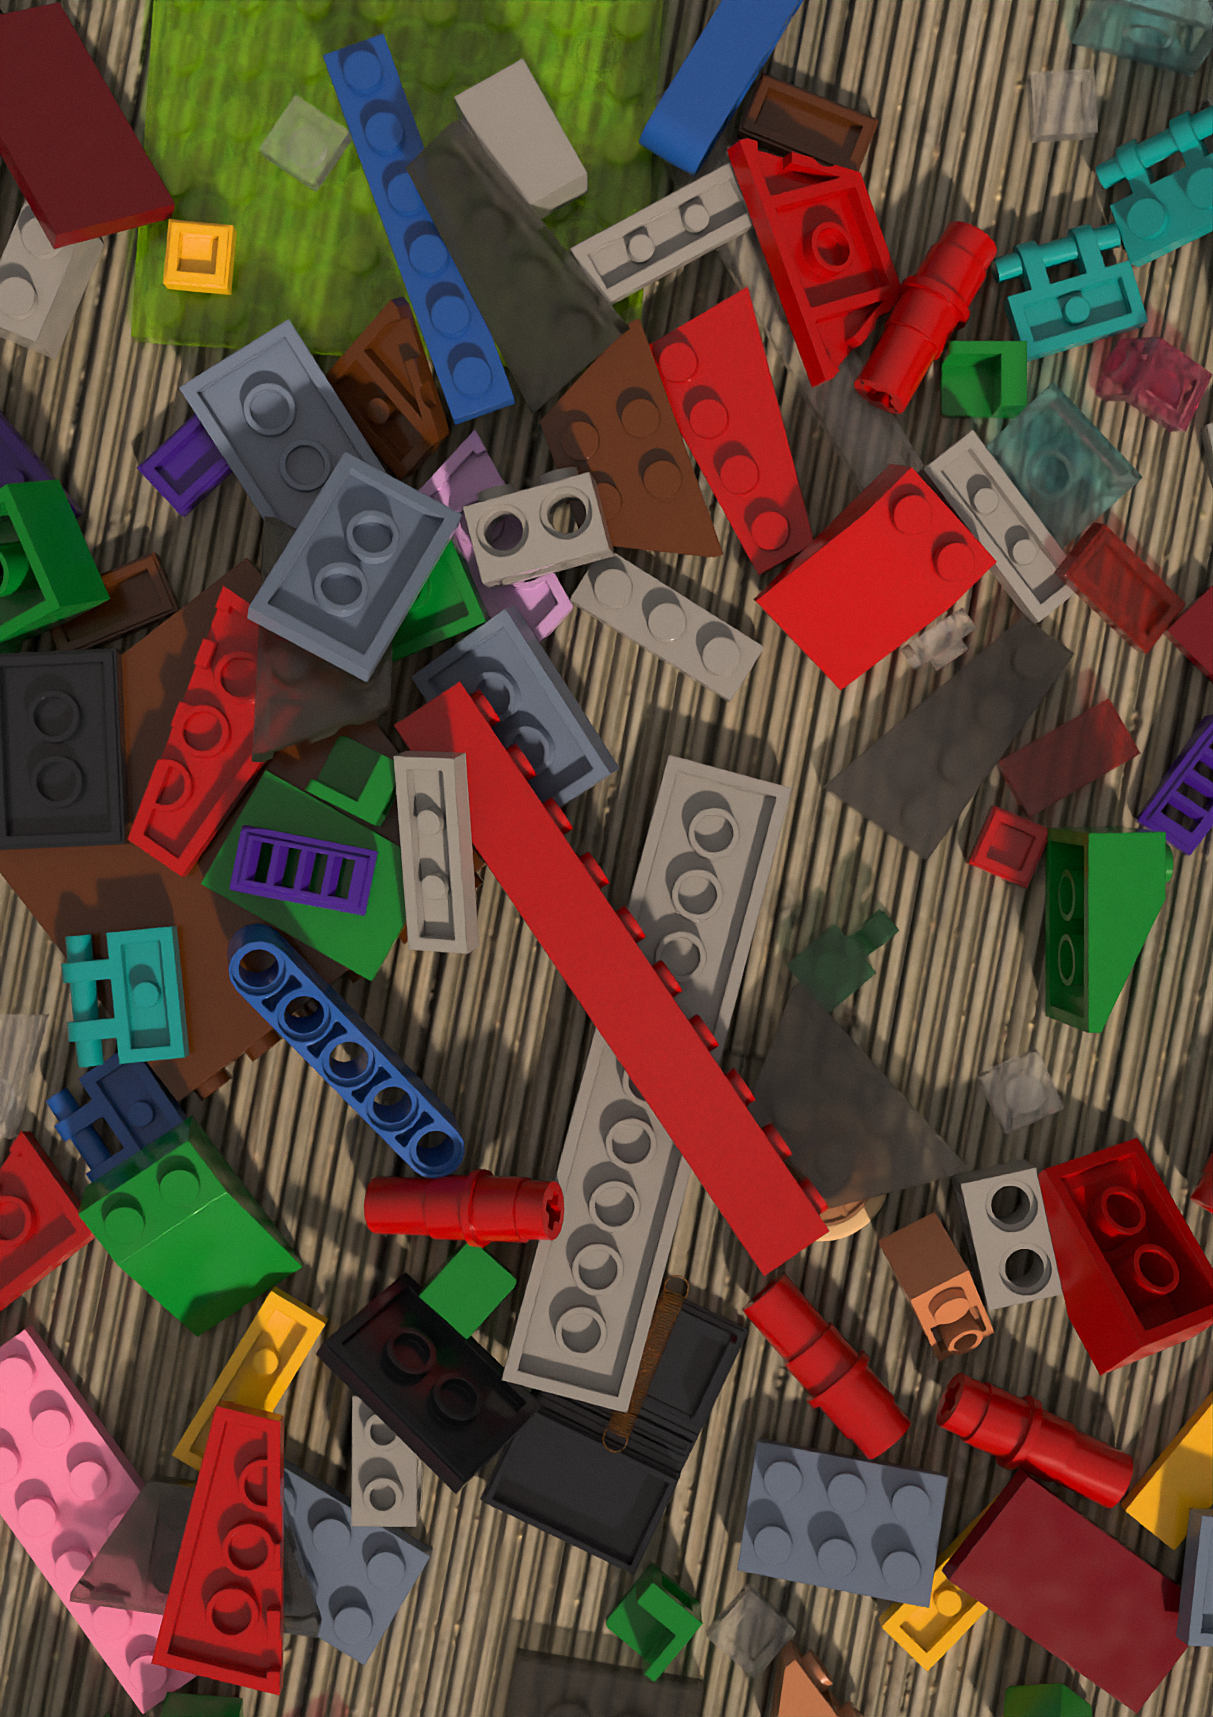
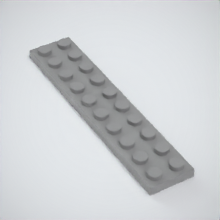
[502,755,792,1413]

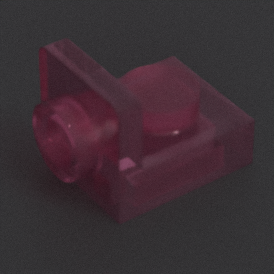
[1095,337,1213,432]

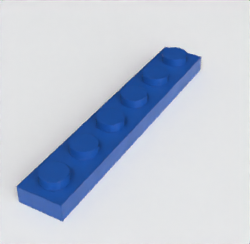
[323,34,515,425]

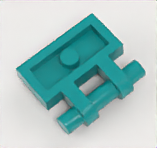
[1095,105,1213,267]
[991,222,1148,362]
[61,926,190,1067]

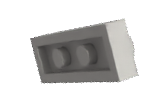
[567,162,754,312]
[917,430,1087,624]
[569,553,764,703]
[393,751,479,954]

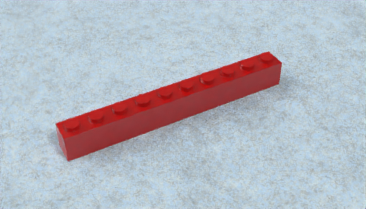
[394,682,830,1276]

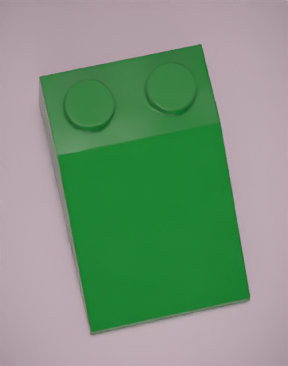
[0,479,110,651]
[1045,826,1173,1033]
[78,1116,303,1337]

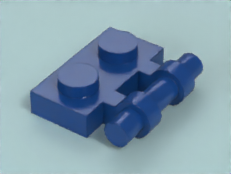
[45,1053,187,1183]

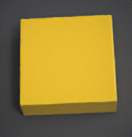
[163,219,237,295]

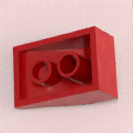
[753,463,997,690]
[1038,1138,1213,1376]

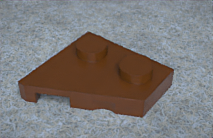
[325,297,451,480]

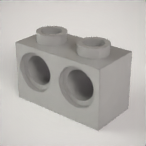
[463,467,615,589]
[951,1159,1063,1311]
[351,1393,423,1527]

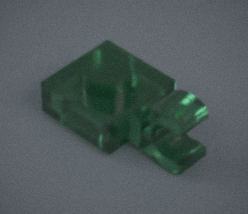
[786,909,899,1014]

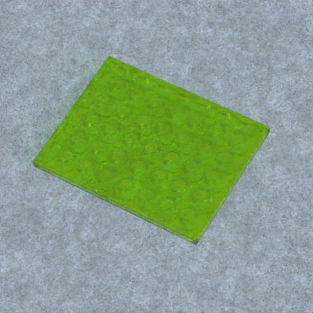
[131,0,663,372]

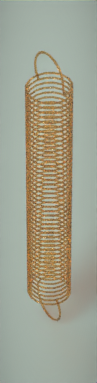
[603,1275,689,1453]

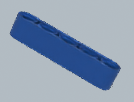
[639,0,804,178]
[227,923,465,1179]

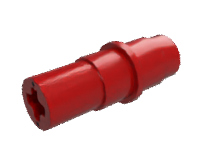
[854,221,997,414]
[364,1169,565,1248]
[742,1273,912,1459]
[936,1372,1134,1508]

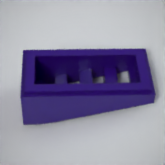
[1135,714,1213,856]
[230,825,379,916]

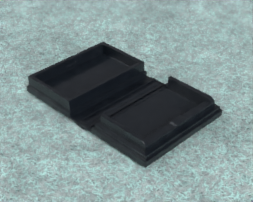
[480,1287,749,1575]

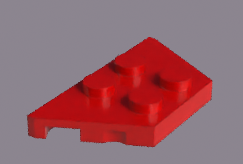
[727,138,902,388]

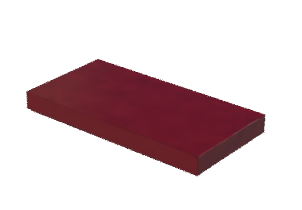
[0,2,175,249]
[942,1468,1188,1713]

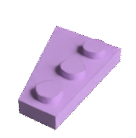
[419,430,573,644]

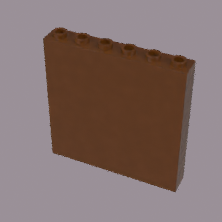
[0,558,487,1102]

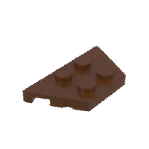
[539,318,723,558]

